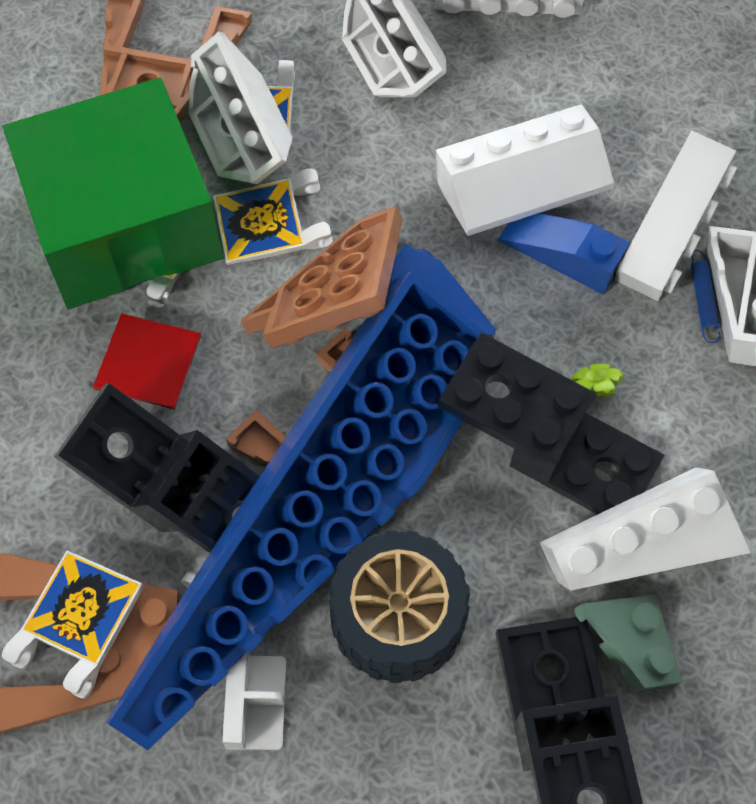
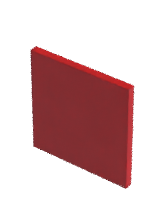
[93,313,201,410]

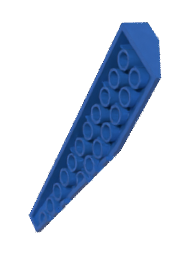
[106,271,491,750]

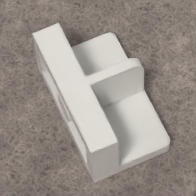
[222,653,286,750]

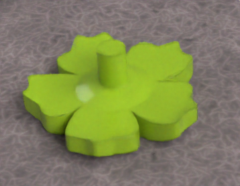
[571,363,624,398]

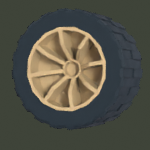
[329,530,470,683]

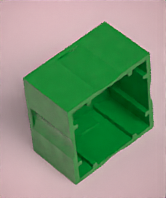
[2,77,224,310]

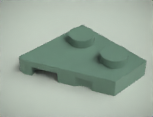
[574,594,683,693]

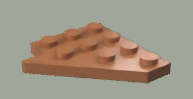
[241,206,403,348]

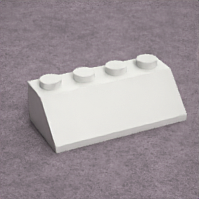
[436,104,614,236]

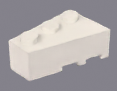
[706,226,756,366]

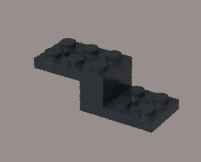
[438,332,665,515]
[54,383,260,552]
[495,617,643,804]

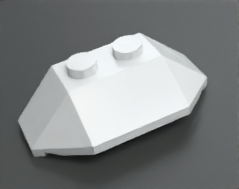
[342,0,446,97]
[188,31,293,184]

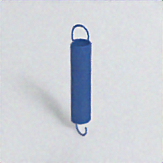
[691,250,721,343]

